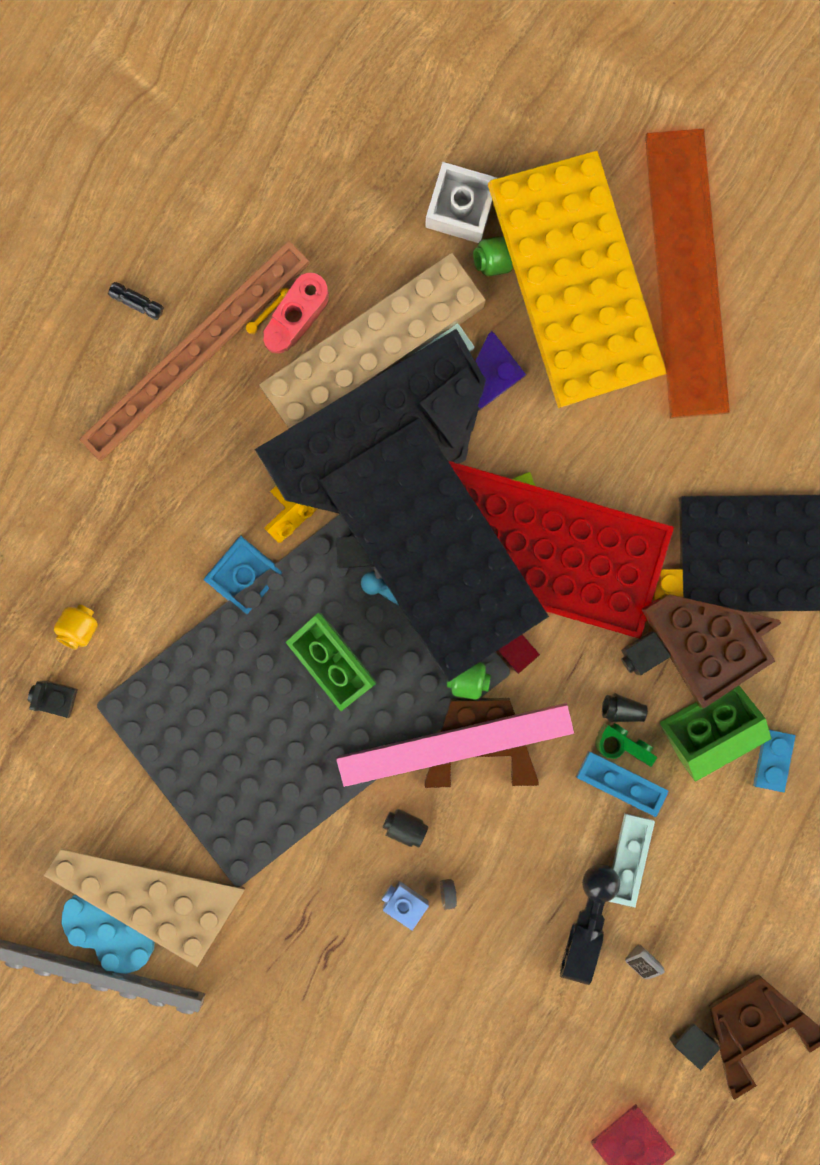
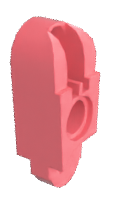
[263,273,329,354]

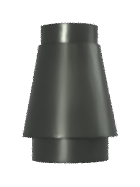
[602,693,648,722]

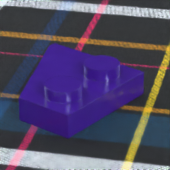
[475,331,526,411]

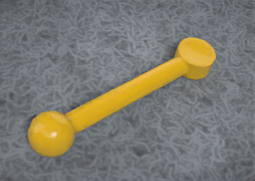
[246,288,289,334]

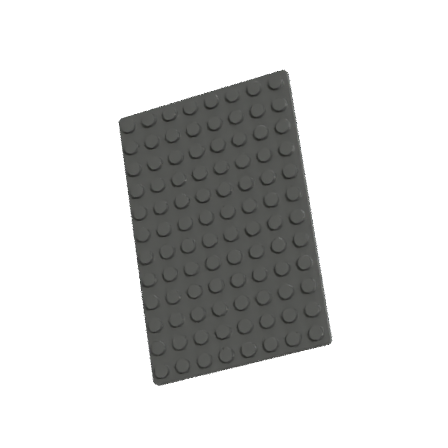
[97,514,510,887]

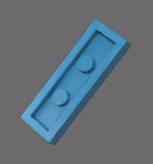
[576,751,669,817]

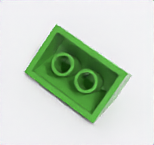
[286,613,377,711]
[660,686,772,782]

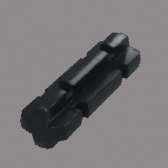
[108,282,164,320]

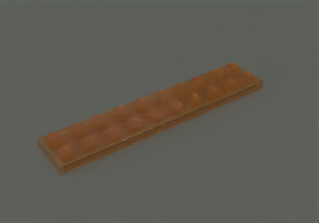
[645,129,730,419]

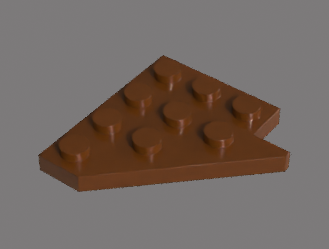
[641,593,781,709]

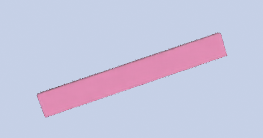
[336,703,574,787]

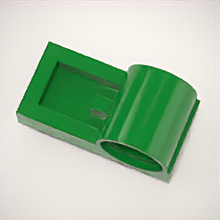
[595,723,658,767]

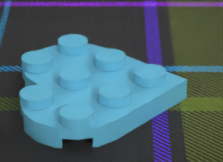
[61,895,155,974]

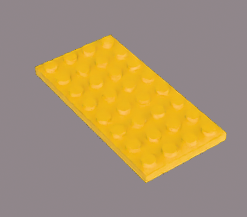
[488,150,667,408]

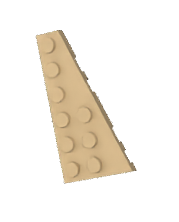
[44,848,245,967]

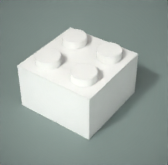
[425,162,497,243]

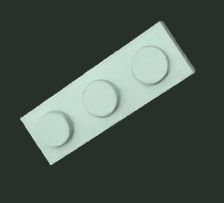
[609,813,655,908]

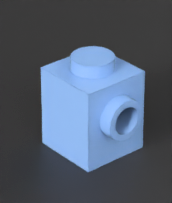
[381,881,429,931]

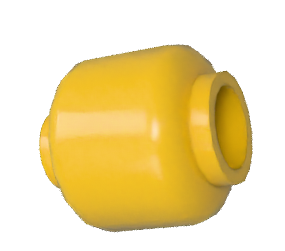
[54,604,98,650]

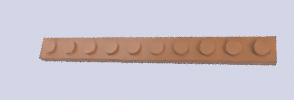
[79,241,310,461]

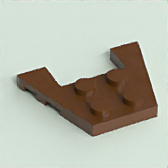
[425,698,539,788]
[709,975,820,1100]

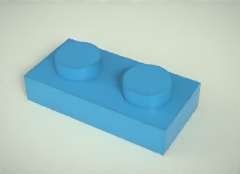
[753,730,796,793]

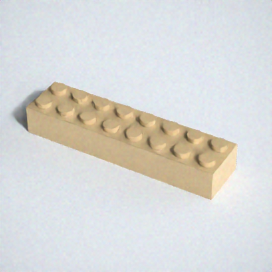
[259,253,485,428]

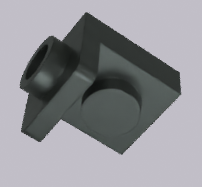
[28,680,78,718]

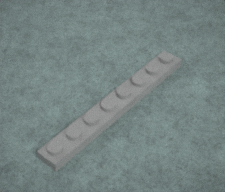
[0,939,206,1014]

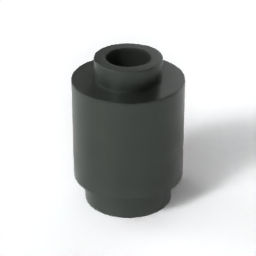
[383,809,428,848]

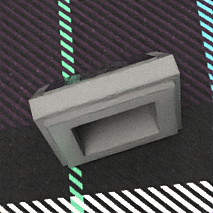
[625,945,665,980]

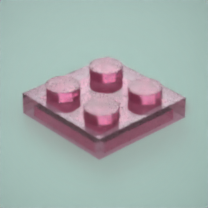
[591,1104,675,1165]

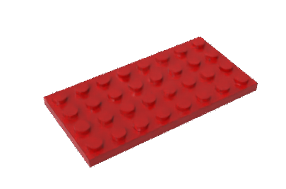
[449,461,674,639]

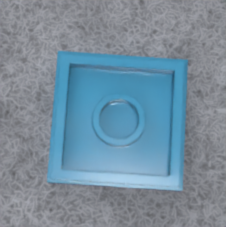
[203,535,283,614]

